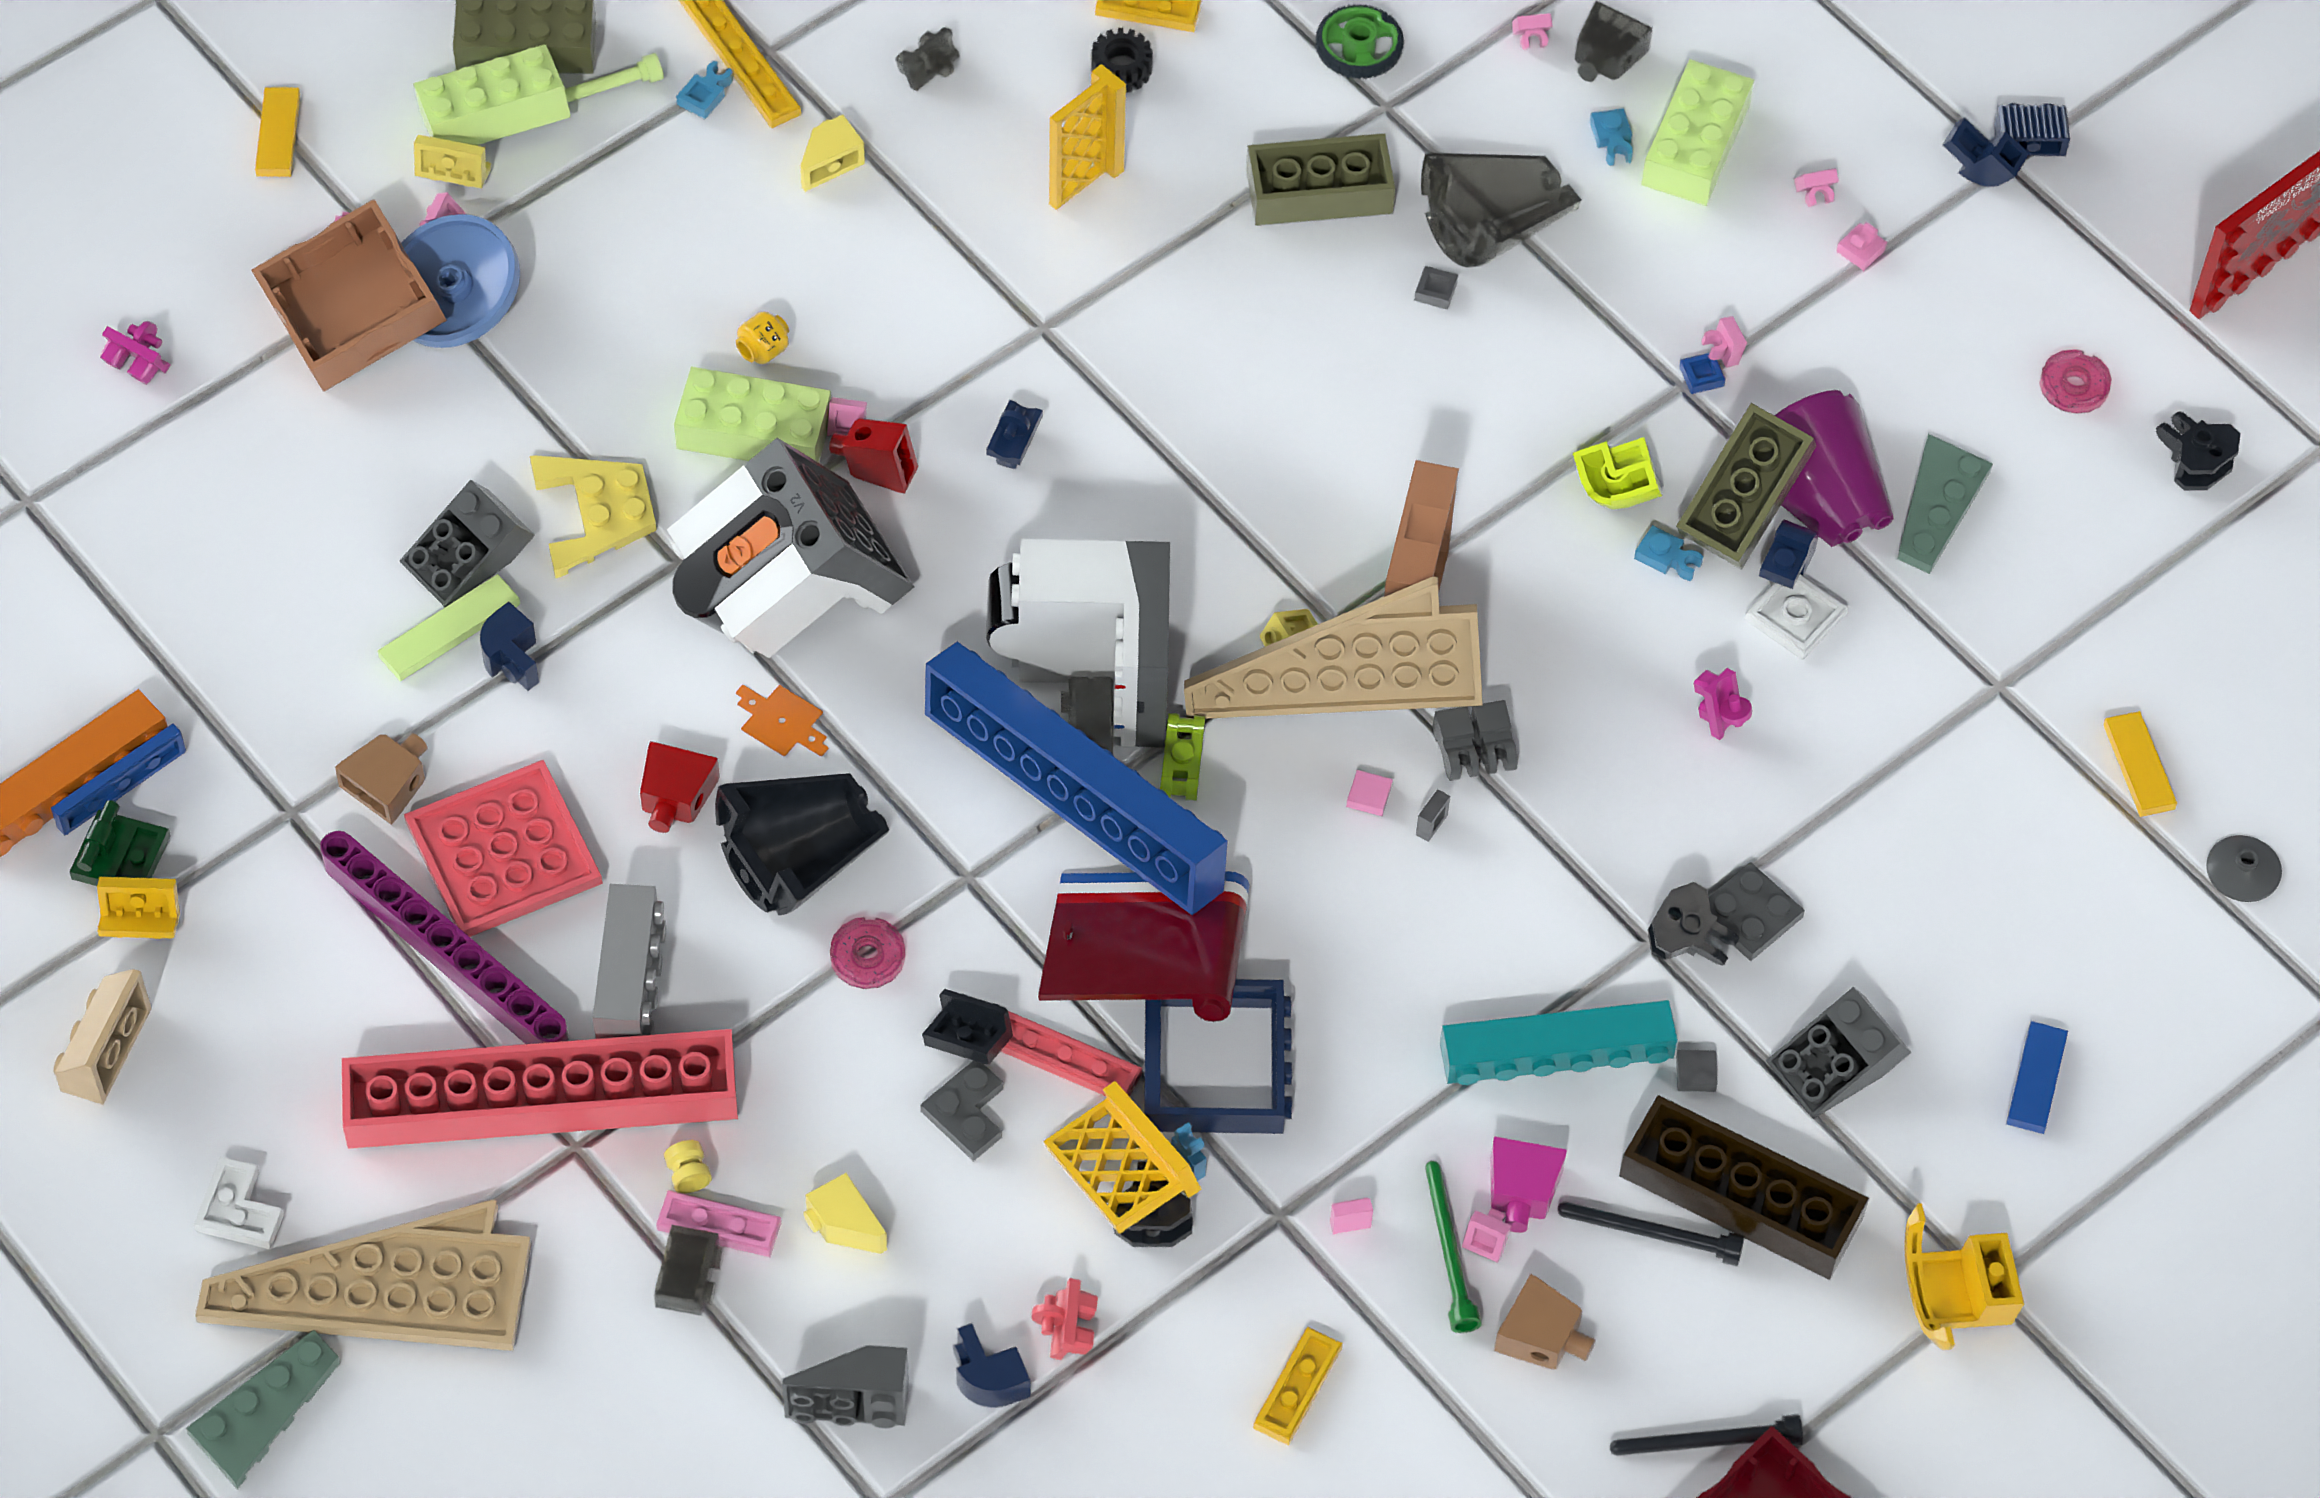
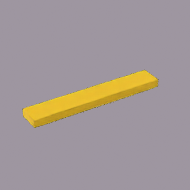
[678,0,801,129]

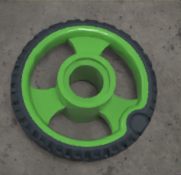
[1315,4,1404,79]

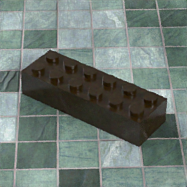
[1619,1095,1869,1280]

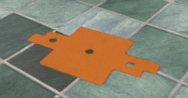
[736,685,829,757]

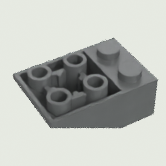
[399,480,535,607]
[1766,986,1912,1119]
[782,1345,909,1428]

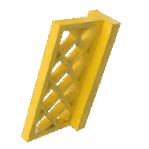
[1049,64,1126,210]
[1043,1081,1202,1234]

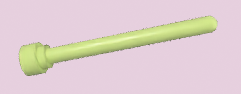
[565,53,664,102]

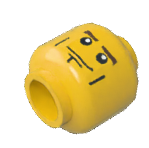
[736,311,789,364]

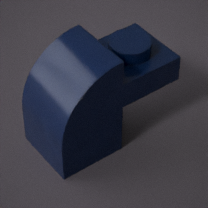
[1942,117,2029,187]
[1759,519,1819,589]
[480,601,539,691]
[953,1323,1031,1408]

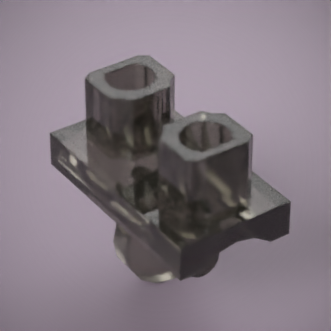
[895,27,960,91]

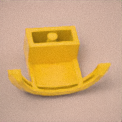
[1904,1203,2024,1350]

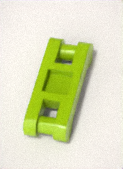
[1160,713,1205,801]

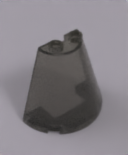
[1421,153,1581,268]

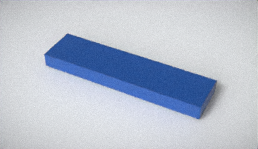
[51,723,186,836]

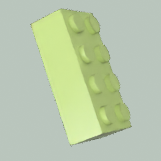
[413,44,571,145]
[1641,59,1754,206]
[674,367,831,463]

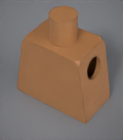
[335,733,428,825]
[1494,1274,1596,1369]

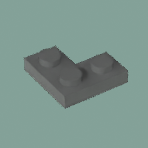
[920,1061,1003,1162]

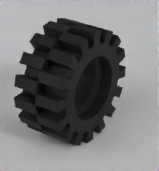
[1091,28,1153,93]

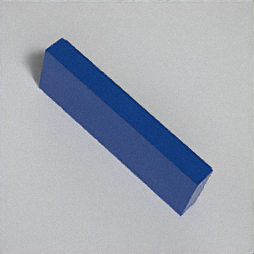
[2006,1021,2068,1134]

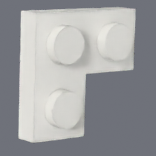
[194,1156,284,1249]

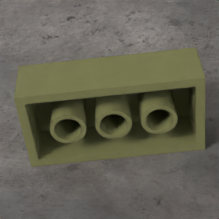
[453,0,596,74]
[1246,133,1395,226]
[1676,403,1816,570]

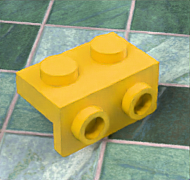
[97,877,180,939]

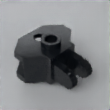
[2155,411,2241,491]
[1647,882,1740,966]
[1114,1162,1193,1247]

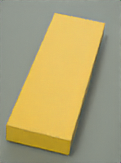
[1095,0,1201,32]
[255,87,300,177]
[2103,711,2177,817]
[1253,1326,1343,1446]

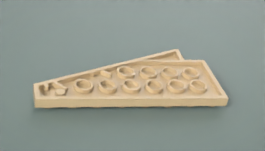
[1184,577,1483,719]
[195,1200,531,1351]

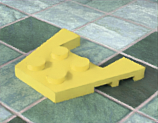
[530,455,657,578]

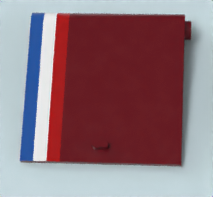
[1038,871,1250,1022]

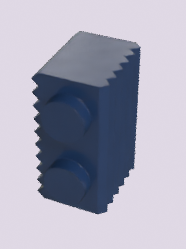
[1994,103,2070,156]

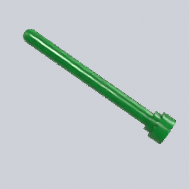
[1425,1161,1482,1333]

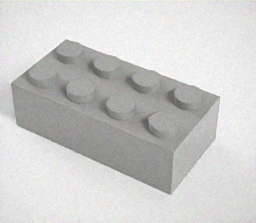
[593,884,666,1039]

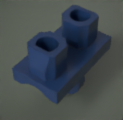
[986,400,1043,469]

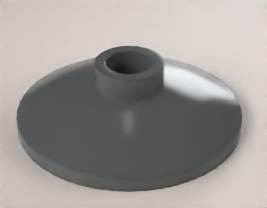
[2206,835,2282,902]

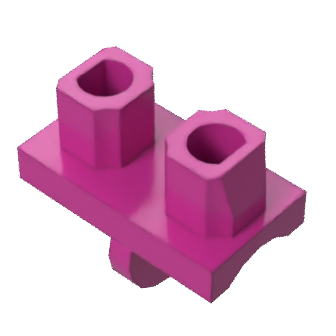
[100,321,171,385]
[1693,668,1753,740]

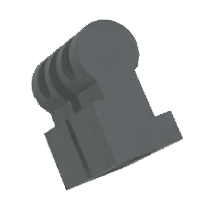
[1432,700,1518,781]

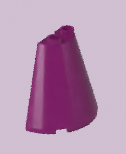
[1774,390,1894,547]

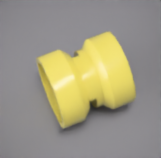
[664,1140,712,1194]

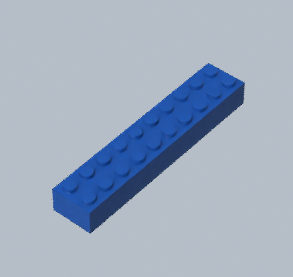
[925,641,1228,915]

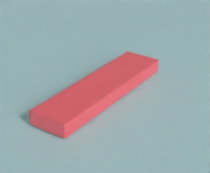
[1001,1011,1142,1097]

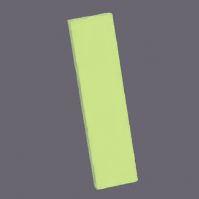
[378,574,520,682]

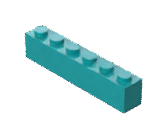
[1440,1000,1678,1085]

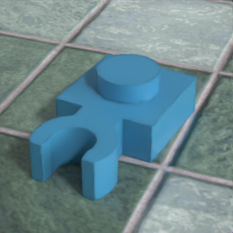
[676,60,733,119]
[1589,108,1633,166]
[1634,525,1703,581]
[1171,1122,1207,1181]

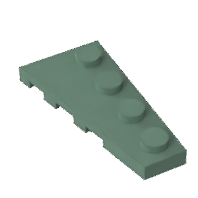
[1897,434,1993,574]
[186,1330,340,1490]

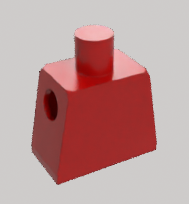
[829,419,919,494]
[640,741,720,833]

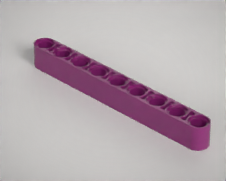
[320,831,569,1044]

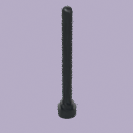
[1557,1202,1745,1267]
[1609,1414,1803,1456]

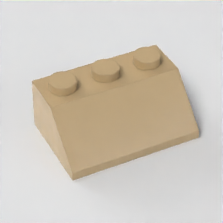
[53,969,152,1105]

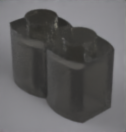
[654,1225,725,1316]

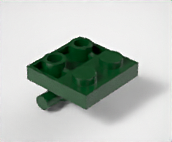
[69,800,171,886]

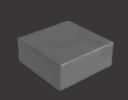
[1414,266,1458,310]
[1416,789,1450,842]
[1676,1050,1718,1092]

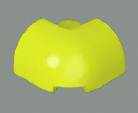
[1573,437,1662,510]

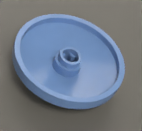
[401,214,520,348]

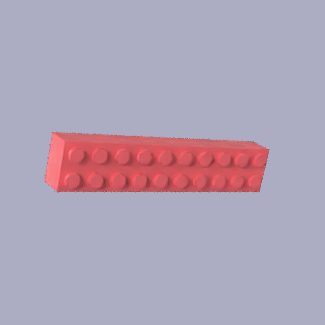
[342,1029,738,1149]

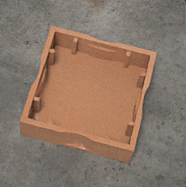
[251,199,447,392]
[1384,460,1459,597]

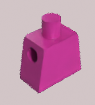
[1490,1136,1567,1233]

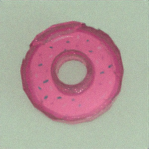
[2039,349,2112,414]
[830,917,906,989]

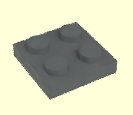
[1708,862,1805,961]

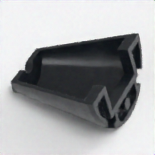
[715,773,890,916]

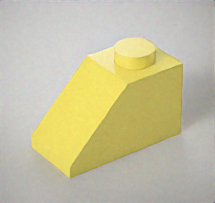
[800,114,865,192]
[803,1173,887,1254]

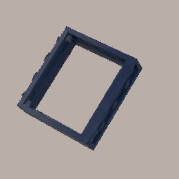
[1144,979,1292,1134]

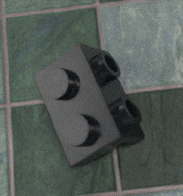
[922,989,1013,1065]

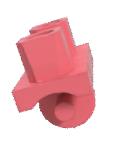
[1031,1278,1098,1360]

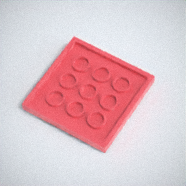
[404,760,603,937]

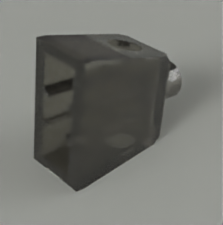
[1574,0,1653,82]

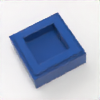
[1679,353,1726,394]

